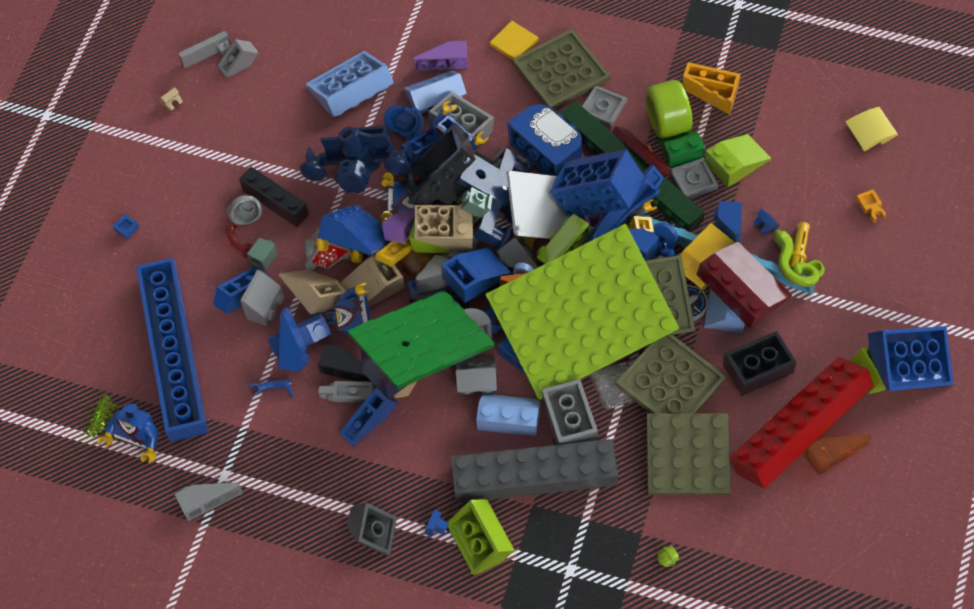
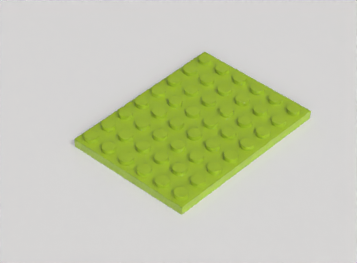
[485,224,680,400]

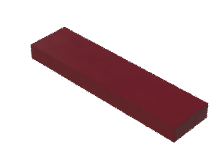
[612,126,672,175]

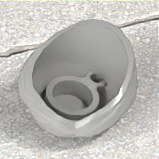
[226,195,262,225]

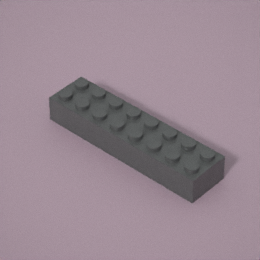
[451,439,618,503]

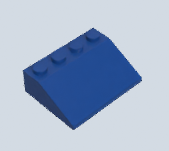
[318,204,391,255]
[867,326,954,391]

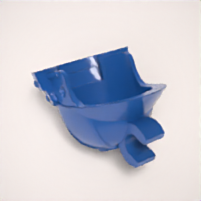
[384,106,424,141]

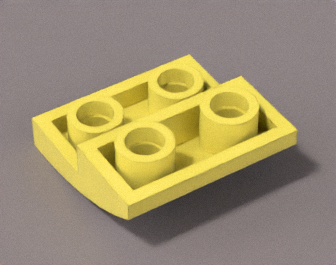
[845,107,898,152]

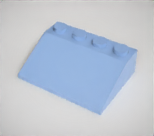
[305,51,394,117]

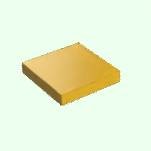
[490,21,539,60]

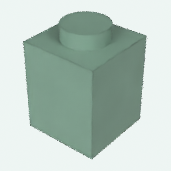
[247,237,278,271]

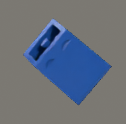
[441,248,511,303]

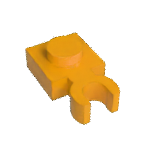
[856,189,886,223]

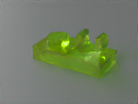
[87,394,118,437]

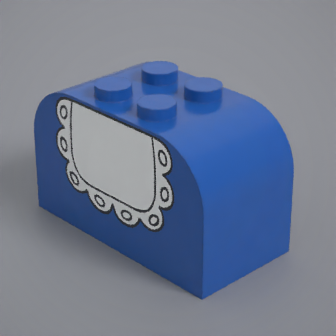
[507,104,582,176]

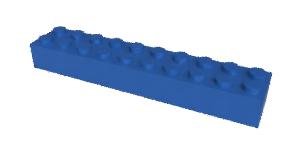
[136,258,209,442]

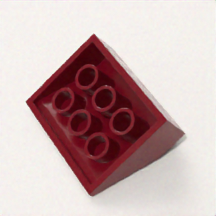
[696,242,792,328]

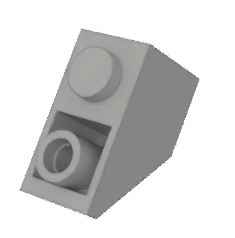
[415,255,449,293]

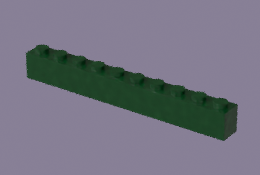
[560,101,705,233]

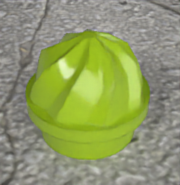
[658,546,679,567]

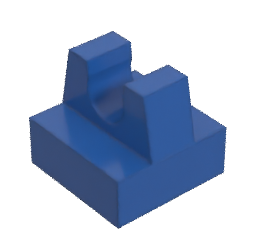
[753,209,780,234]
[424,509,448,537]

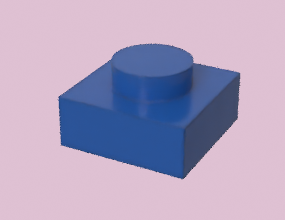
[112,214,140,239]

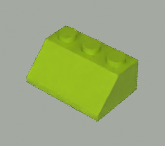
[536,214,592,265]
[448,499,515,575]

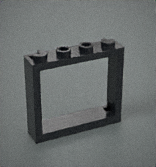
[404,122,476,205]

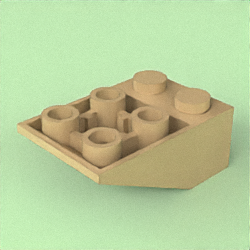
[415,205,473,250]
[340,254,405,308]
[279,269,346,314]

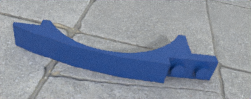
[581,165,664,246]

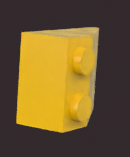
[680,223,735,291]

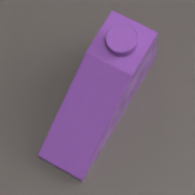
[382,203,425,243]

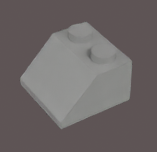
[240,270,284,326]
[456,356,497,395]

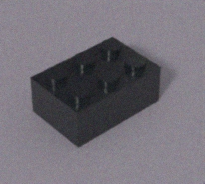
[723,331,797,396]

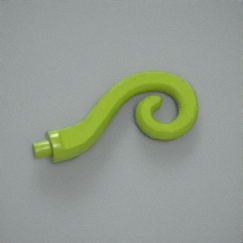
[774,229,820,287]

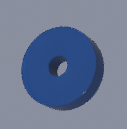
[653,223,678,249]

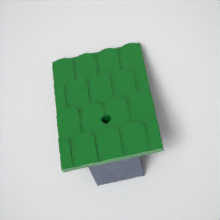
[348,292,495,399]

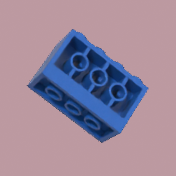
[550,149,644,217]

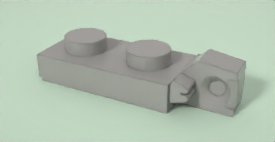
[318,381,374,403]

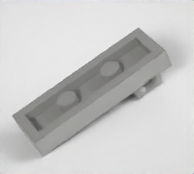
[178,31,231,68]

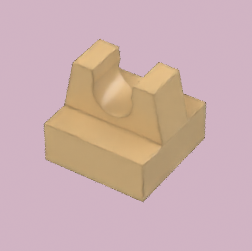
[159,87,183,111]

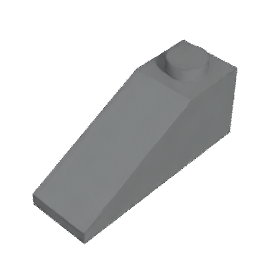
[175,482,243,522]

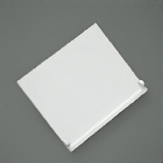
[506,171,567,239]

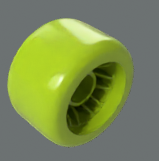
[645,80,693,139]

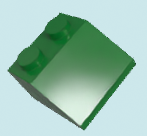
[657,130,705,168]

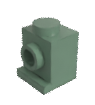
[461,187,493,219]

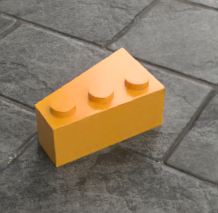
[683,62,741,115]

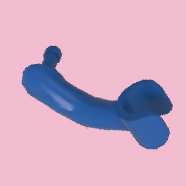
[249,380,295,396]

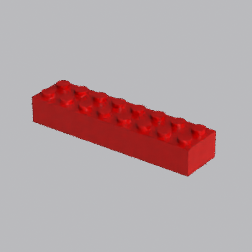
[729,356,874,489]

